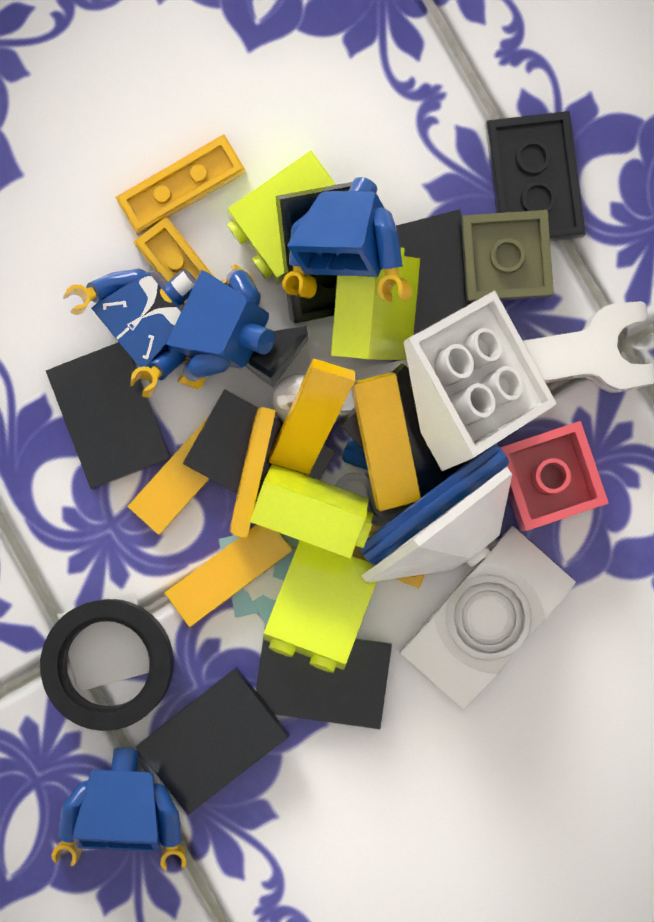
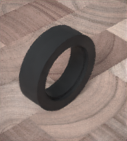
[40,599,174,731]

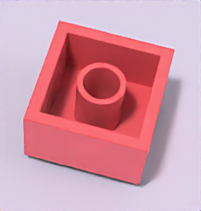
[500,421,609,532]

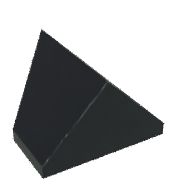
[245,326,308,387]

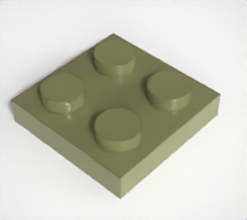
[461,210,554,303]

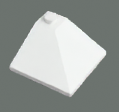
[403,290,557,471]
[361,467,512,583]

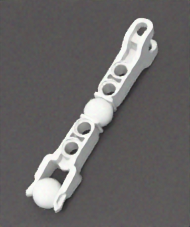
[272,301,654,422]

